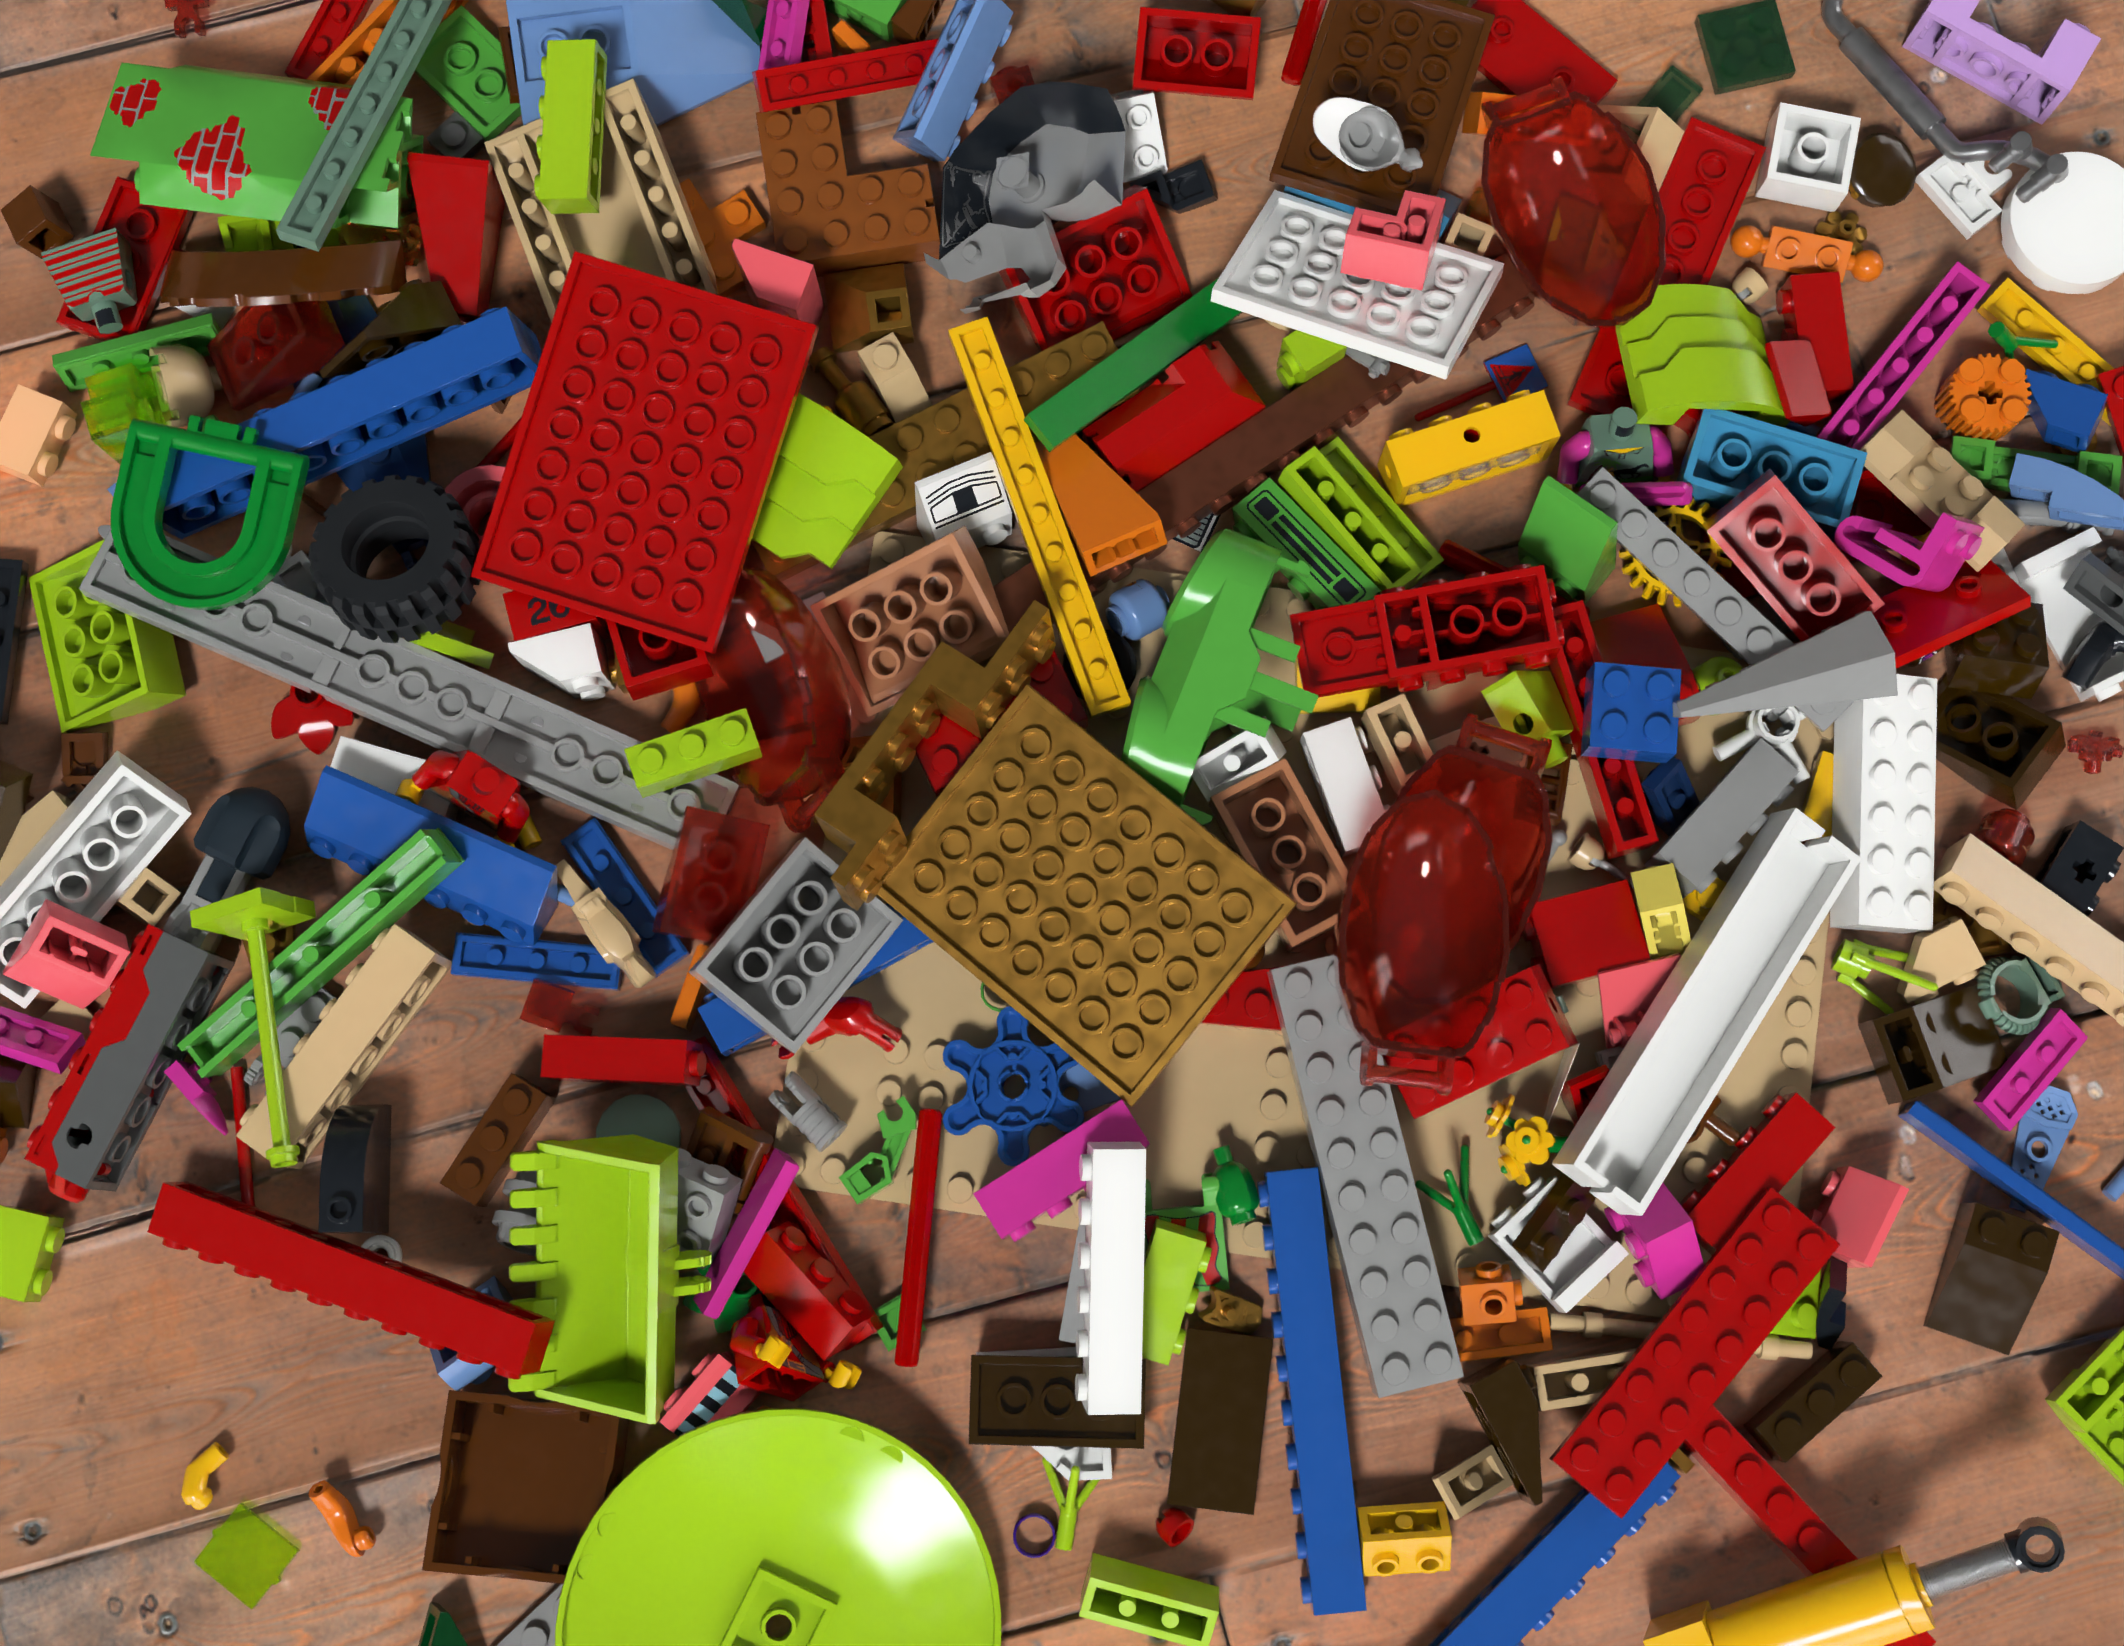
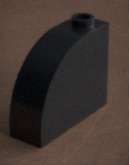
[318,1104,392,1234]

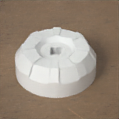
[2001,152,2124,294]

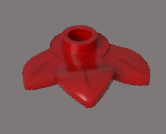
[271,685,354,755]

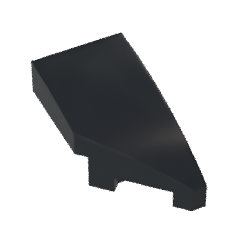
[1129,159,1217,214]
[1816,1257,1847,1350]

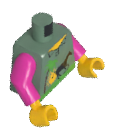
[1557,407,1675,492]

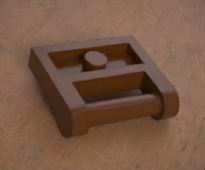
[686,1106,774,1214]

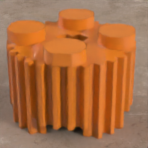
[1934,353,2032,441]

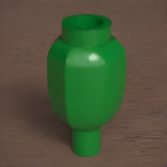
[1212,1145,1259,1226]

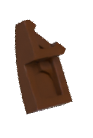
[61,732,108,794]

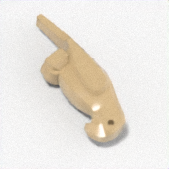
[556,859,656,988]

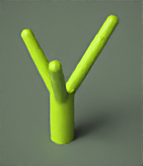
[1042,1457,1100,1551]

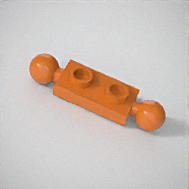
[1730,225,1884,283]

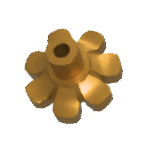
[1814,211,1867,255]

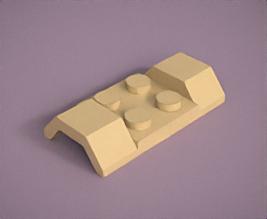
[1860,410,2025,572]

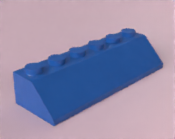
[304,765,558,946]

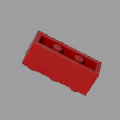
[1776,271,1854,403]
[744,1221,875,1361]

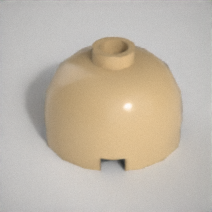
[149,344,222,428]

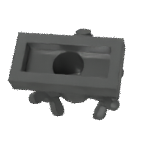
[2063,546,2124,635]

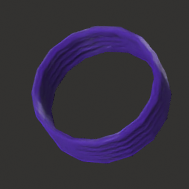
[1013,1513,1056,1558]

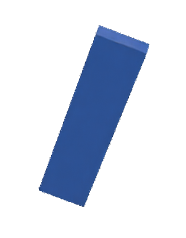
[560,817,690,978]
[451,932,622,991]

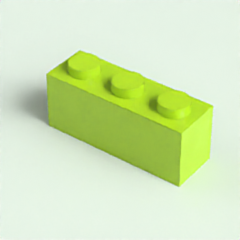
[624,708,763,798]
[1142,1218,1212,1366]
[1079,1553,1219,1646]

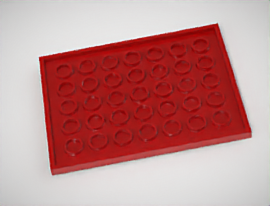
[471,251,819,654]

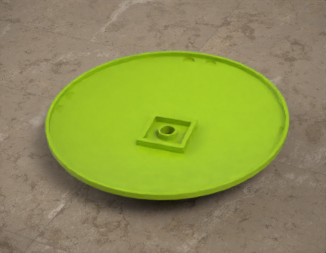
[555,1408,1001,1646]

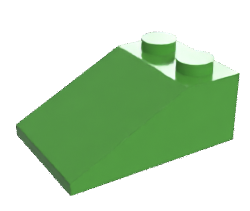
[1518,475,1618,605]

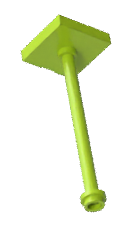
[190,887,316,1168]

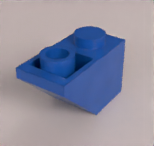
[2025,369,2108,453]

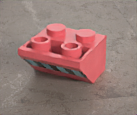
[659,1351,762,1436]

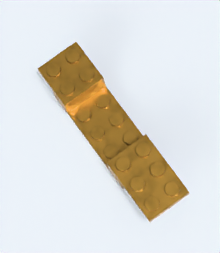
[814,600,1056,911]

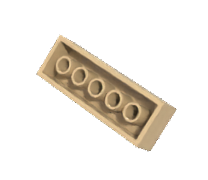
[236,924,452,1169]

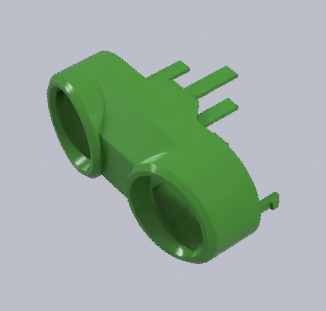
[1121,528,1319,826]

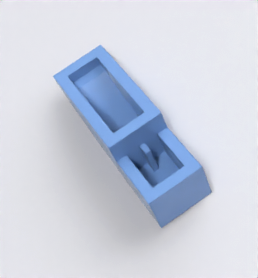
[2009,453,2124,531]

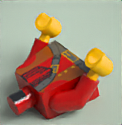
[395,750,530,847]
[730,1293,862,1401]

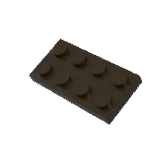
[969,1355,1146,1449]

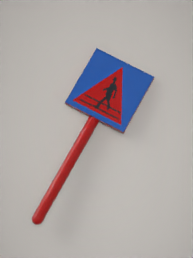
[1414,344,1548,421]

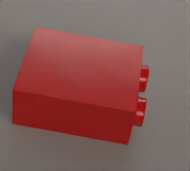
[1519,879,1651,989]

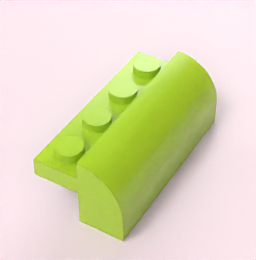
[1278,437,1444,591]

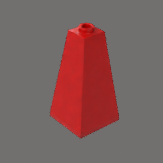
[407,152,505,325]

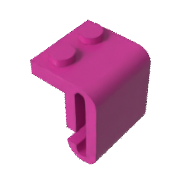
[1835,512,1985,592]

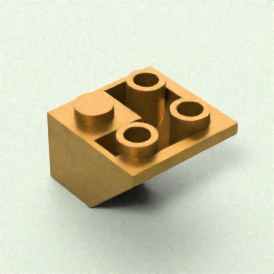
[823,263,914,353]

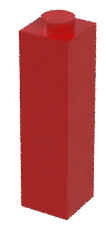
[540,1034,707,1087]

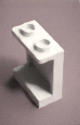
[1488,1176,1629,1313]

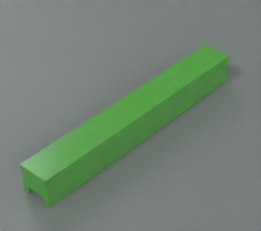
[177,828,465,1078]

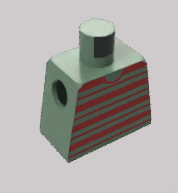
[41,228,138,334]

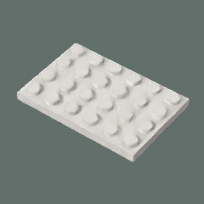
[1211,190,1504,379]

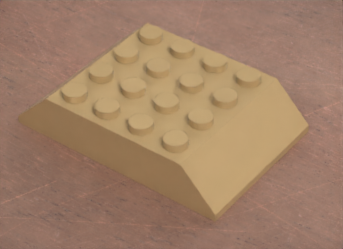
[484,78,718,323]

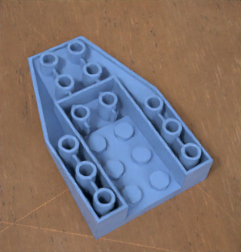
[506,0,760,127]

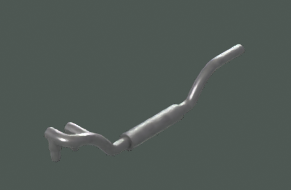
[1821,0,2069,203]

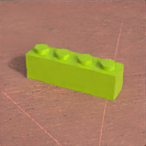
[534,39,607,214]

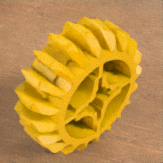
[1619,497,1732,608]

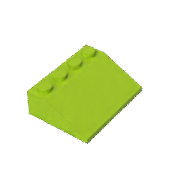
[28,540,186,733]

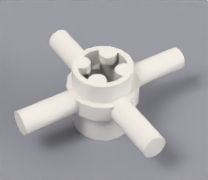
[1712,706,1811,785]

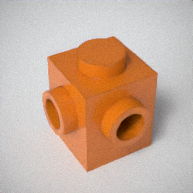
[1457,1261,1523,1326]

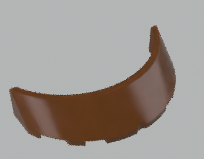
[159,240,407,307]

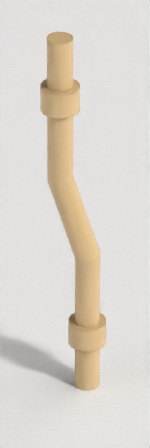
[1548,1312,1813,1361]

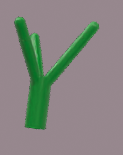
[1988,322,2058,359]
[1415,1144,1484,1246]

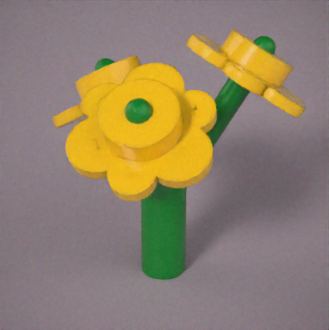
[1484,1094,1569,1186]

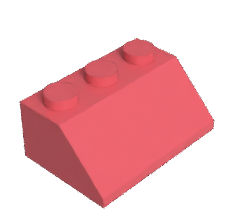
[732,239,825,327]

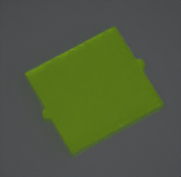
[194,1503,300,1610]

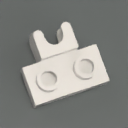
[1915,155,2012,240]

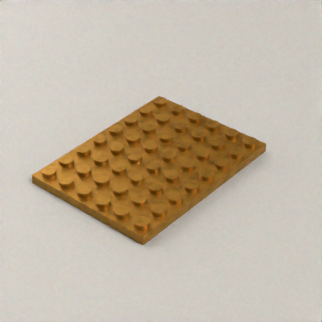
[877,685,1298,1107]

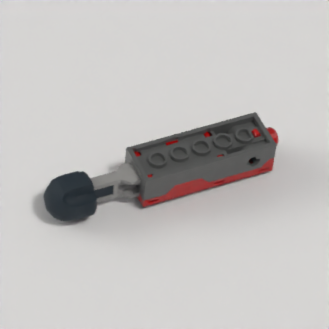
[24,787,290,1203]

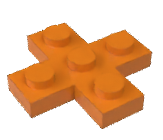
[680,178,767,297]

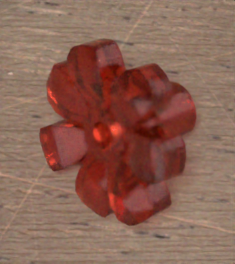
[2067,730,2124,774]

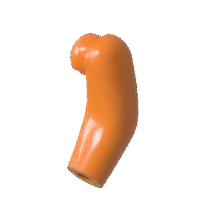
[660,682,700,733]
[308,1480,376,1557]

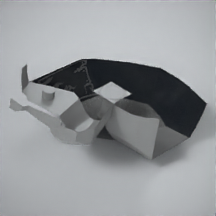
[924,82,1126,314]

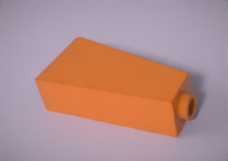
[1035,434,1168,577]

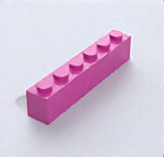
[1816,261,1991,450]

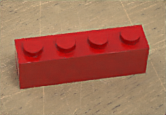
[1679,1092,1836,1255]

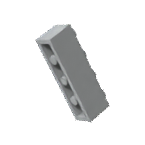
[1644,738,1800,899]

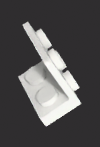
[1110,90,1168,183]

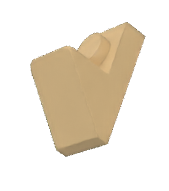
[1432,1445,1514,1520]

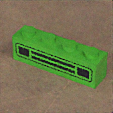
[1232,477,1381,610]

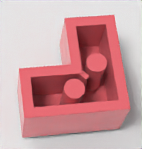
[1340,190,1446,291]

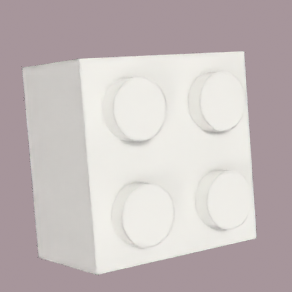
[1755,102,1861,212]

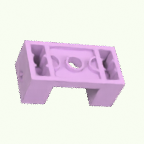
[1902,0,2101,125]

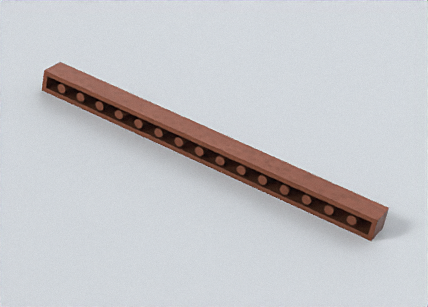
[993,249,1540,634]

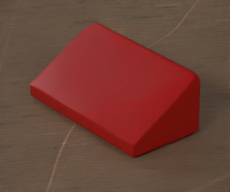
[1764,340,1831,427]

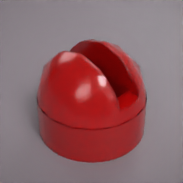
[1155,1507,1194,1547]

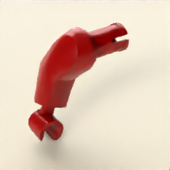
[771,996,902,1059]

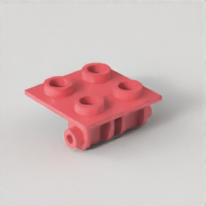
[1597,953,1681,1049]

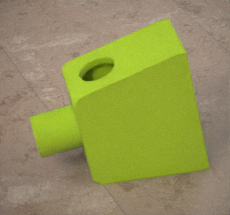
[1481,670,1573,769]

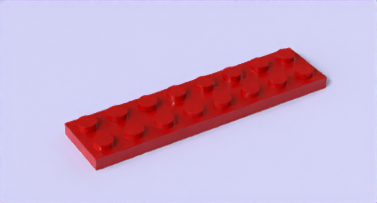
[1567,117,1766,415]
[1549,1187,1840,1519]

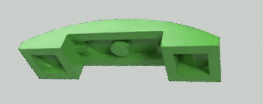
[1950,436,2123,495]

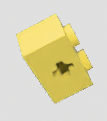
[1630,863,1691,960]

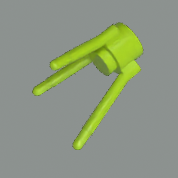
[1831,939,1938,1015]

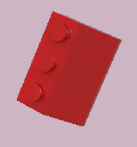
[1132,7,1261,100]

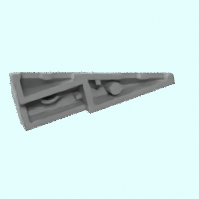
[1672,611,1898,718]

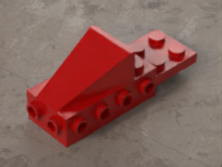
[1290,564,1565,698]

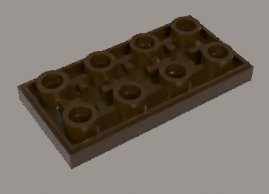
[1167,1328,1273,1515]

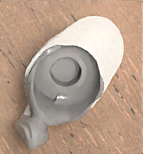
[1313,97,1423,172]

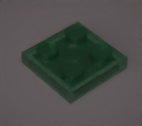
[1694,0,1796,95]

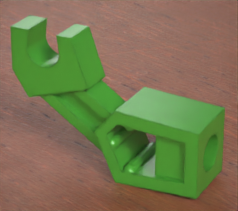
[839,1096,917,1205]

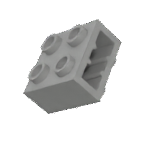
[677,1148,743,1269]

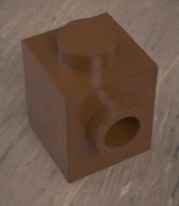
[1,185,74,259]

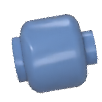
[1105,579,1170,641]

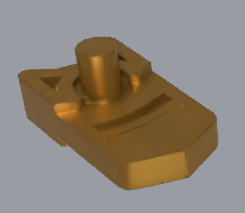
[1198,1286,1262,1335]

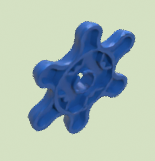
[943,1006,1085,1167]

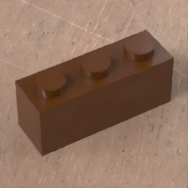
[440,1073,556,1207]

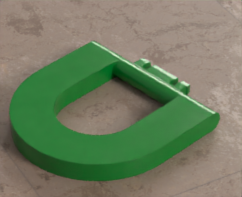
[111,415,309,610]

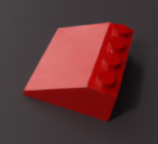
[999,185,1193,352]

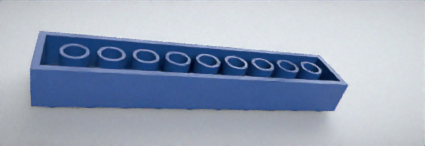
[162,306,542,539]

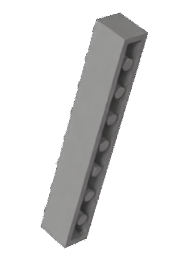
[1577,467,1855,732]

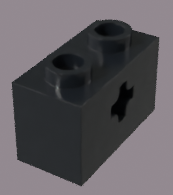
[2034,820,2124,917]

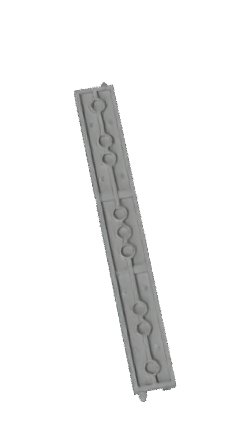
[79,525,740,864]

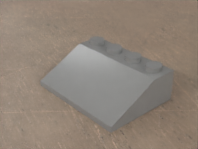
[688,837,903,1054]

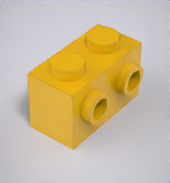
[1357,1501,1452,1577]

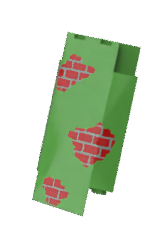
[90,62,424,228]

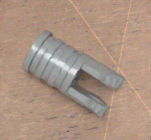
[768,1071,847,1152]

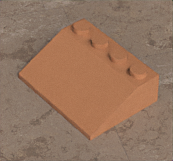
[810,526,1009,718]

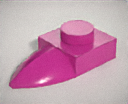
[164,1060,228,1136]

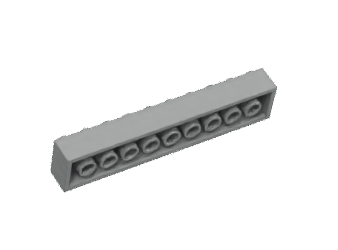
[1267,949,1464,1398]

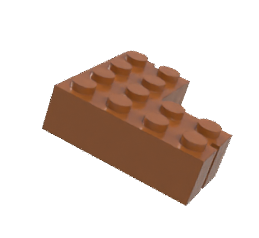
[756,100,940,277]

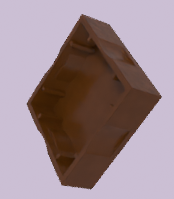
[422,1390,630,1584]

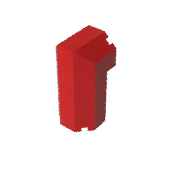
[1082,340,1266,493]

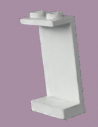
[2013,527,2124,702]

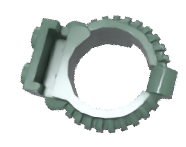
[1975,955,2066,1035]

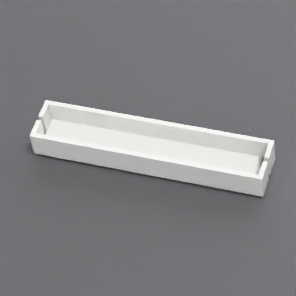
[1552,807,1862,1216]

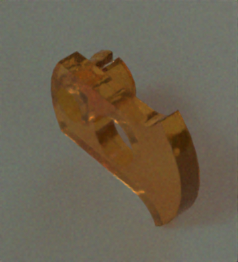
[339,222,423,266]

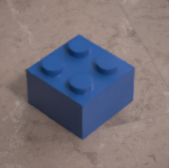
[1581,662,1682,763]

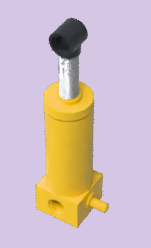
[1643,1517,2065,1646]

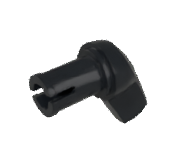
[2061,621,2124,689]

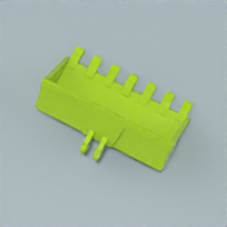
[508,1134,712,1424]

